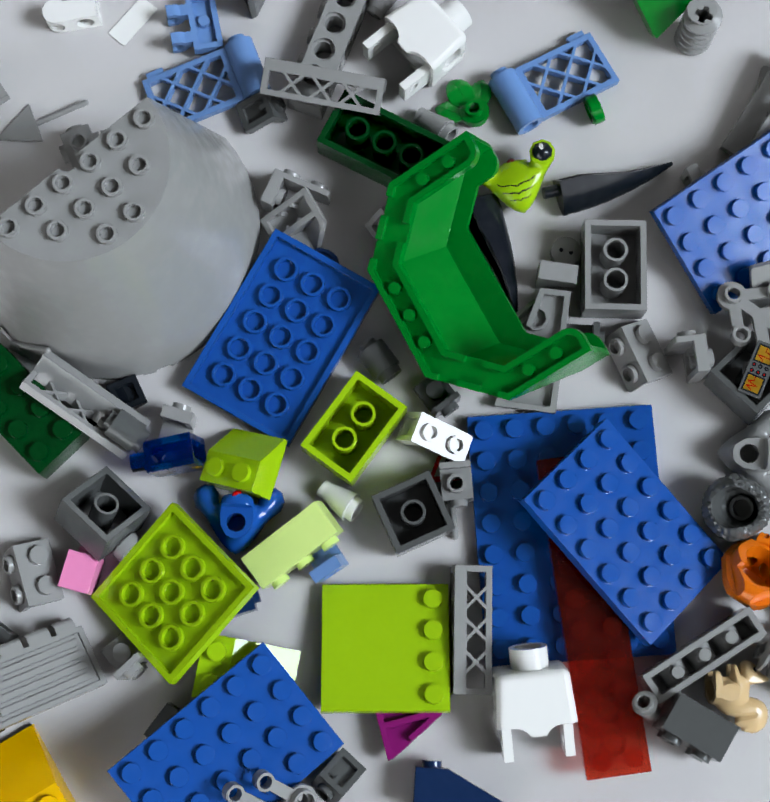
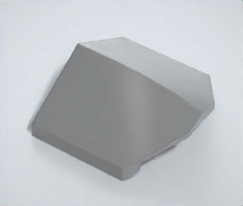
[260,187,327,249]

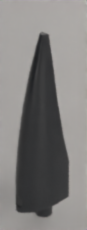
[542,162,673,216]
[469,193,518,313]

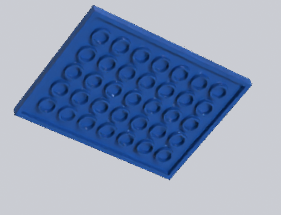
[466,405,677,667]

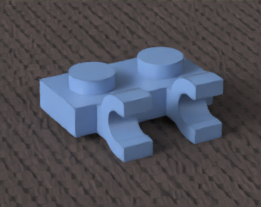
[165,0,224,55]

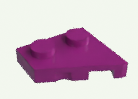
[376,713,442,761]

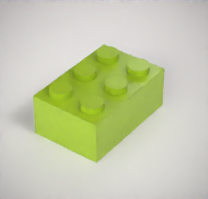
[300,371,407,487]

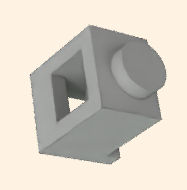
[439,460,474,508]

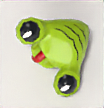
[482,139,555,213]

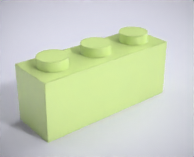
[241,501,344,590]

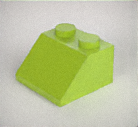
[199,429,288,500]

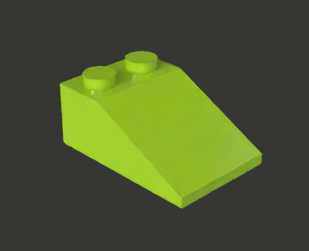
[191,635,301,698]

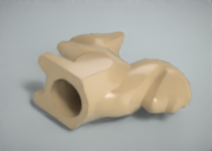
[705,660,769,733]

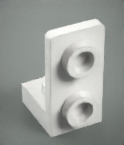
[396,412,473,461]

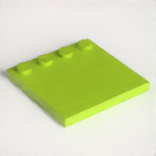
[91,502,259,685]
[321,584,450,714]

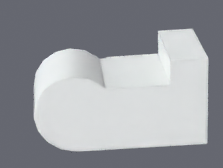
[42,0,102,33]

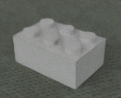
[580,219,647,319]

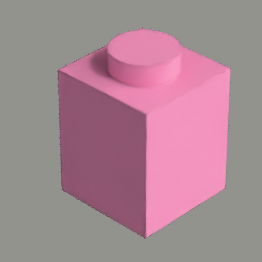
[57,546,105,595]

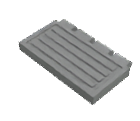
[0,618,108,731]

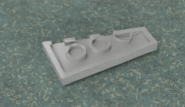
[494,288,571,414]

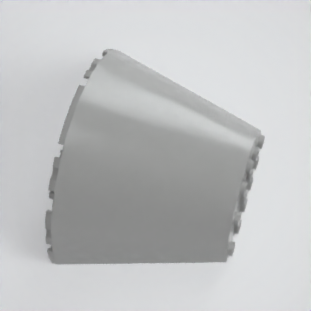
[0,97,261,380]

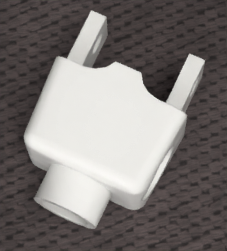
[362,0,472,102]
[492,642,578,763]

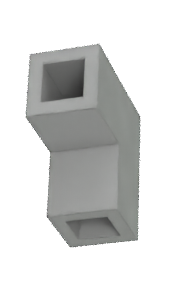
[535,260,579,289]

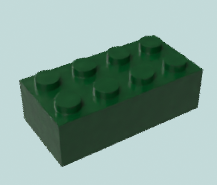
[316,90,450,188]
[0,343,90,479]

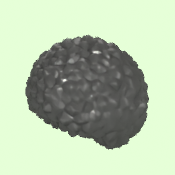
[701,473,770,542]

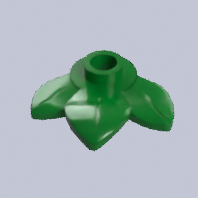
[435,79,492,127]

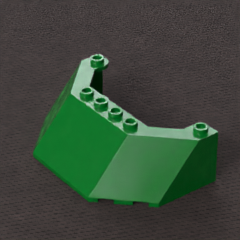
[367,131,610,400]

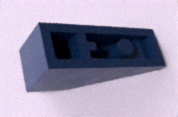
[413,760,503,802]

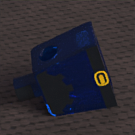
[129,432,207,477]

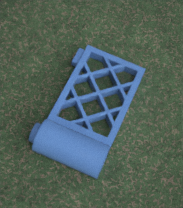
[488,30,620,135]
[142,34,272,123]

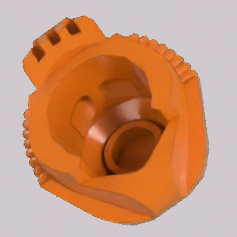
[721,532,770,611]

